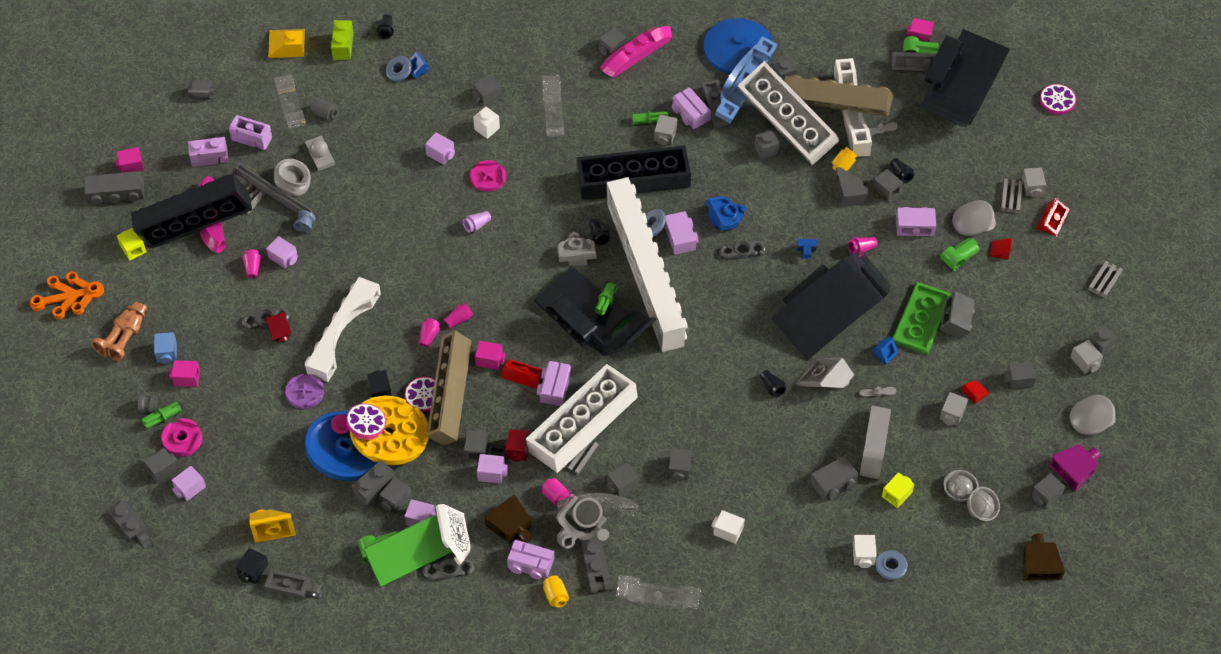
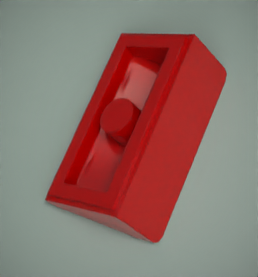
[1036,198,1070,236]
[501,359,543,389]

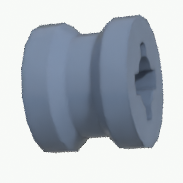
[293,210,316,233]

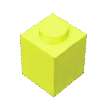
[117,228,146,260]
[882,472,914,508]

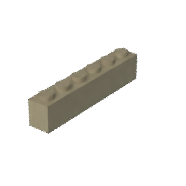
[784,75,893,117]
[427,330,472,445]

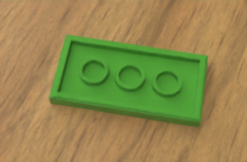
[893,282,951,355]
[363,513,452,586]

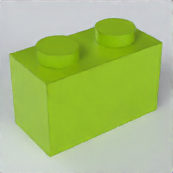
[331,20,354,60]

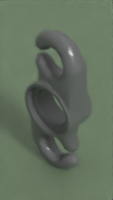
[719,241,766,260]
[242,308,290,329]
[423,558,475,580]

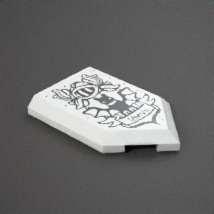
[436,504,471,565]

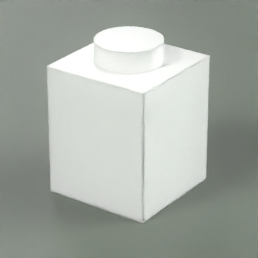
[473,107,500,139]
[712,510,745,544]
[853,535,876,568]

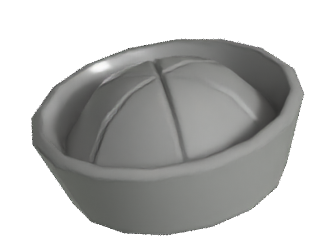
[943,470,979,502]
[967,486,1000,522]

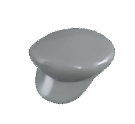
[274,159,311,197]
[952,200,996,237]
[1070,395,1115,435]

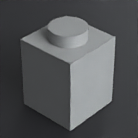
[654,115,677,145]
[1021,168,1046,197]
[1071,340,1103,374]
[939,392,968,426]

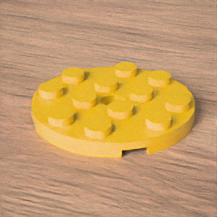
[350,396,429,465]

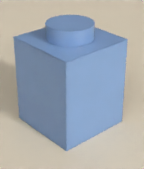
[154,332,177,364]

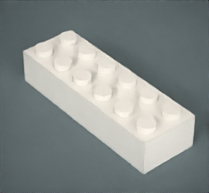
[738,61,839,165]
[526,364,638,473]

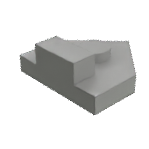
[557,232,597,267]

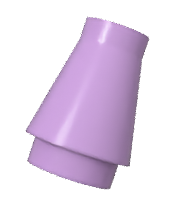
[463,211,491,233]

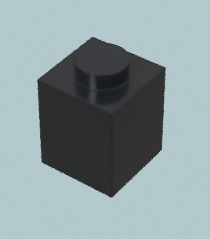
[367,370,392,398]
[236,548,269,584]

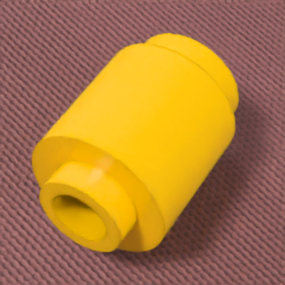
[831,146,858,171]
[543,576,569,608]

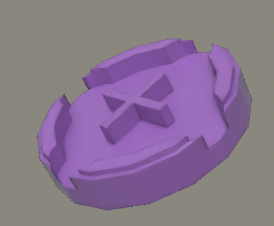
[285,374,324,409]

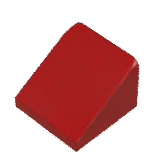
[990,238,1012,260]
[962,380,990,404]

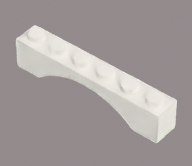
[834,58,872,157]
[305,277,381,382]

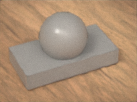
[305,136,335,171]

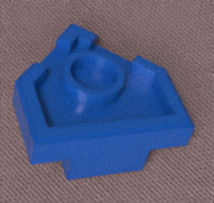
[706,196,747,231]

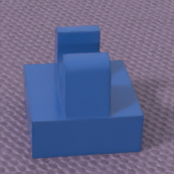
[409,52,429,78]
[797,239,817,259]
[872,336,899,364]

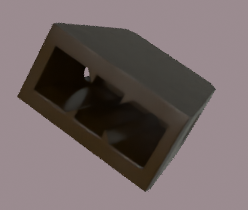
[484,495,533,544]
[1023,534,1065,581]

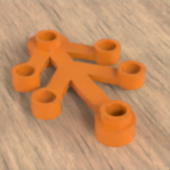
[30,272,104,319]

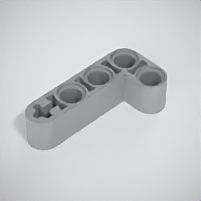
[859,405,891,480]

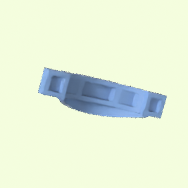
[715,36,778,123]

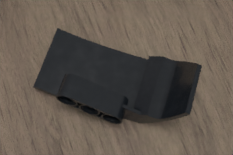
[916,29,1010,127]
[771,251,890,361]
[534,265,656,356]

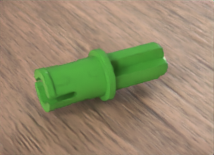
[632,111,668,125]
[595,283,618,315]
[142,401,182,429]

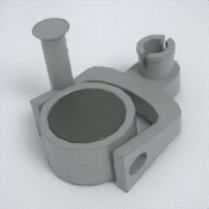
[556,493,609,548]

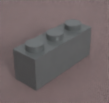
[85,171,144,205]

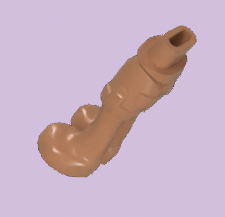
[91,301,147,361]

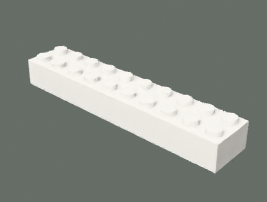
[607,177,688,352]

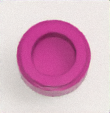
[331,414,349,434]

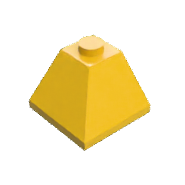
[268,29,305,58]
[249,510,295,543]

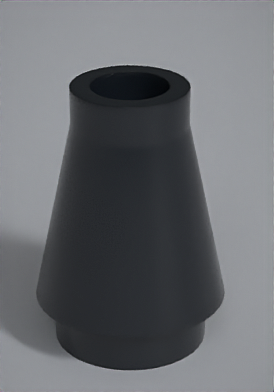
[376,14,394,39]
[890,158,914,183]
[589,219,610,246]
[760,370,786,398]

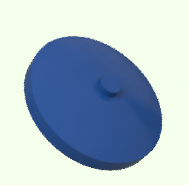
[703,18,773,74]
[305,411,377,481]

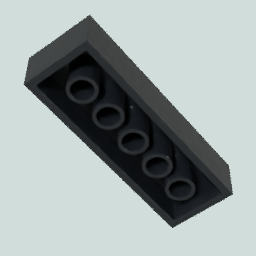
[576,145,691,200]
[131,173,252,248]

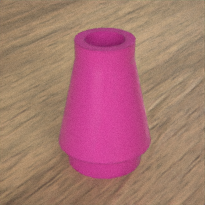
[848,237,877,254]
[242,249,261,278]
[444,303,473,328]
[418,318,440,348]

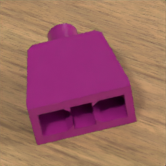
[1050,444,1100,492]

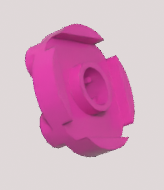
[161,418,202,457]

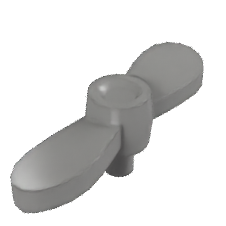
[869,122,897,136]
[859,386,896,397]

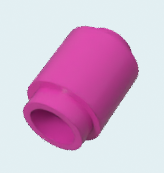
[542,478,570,508]

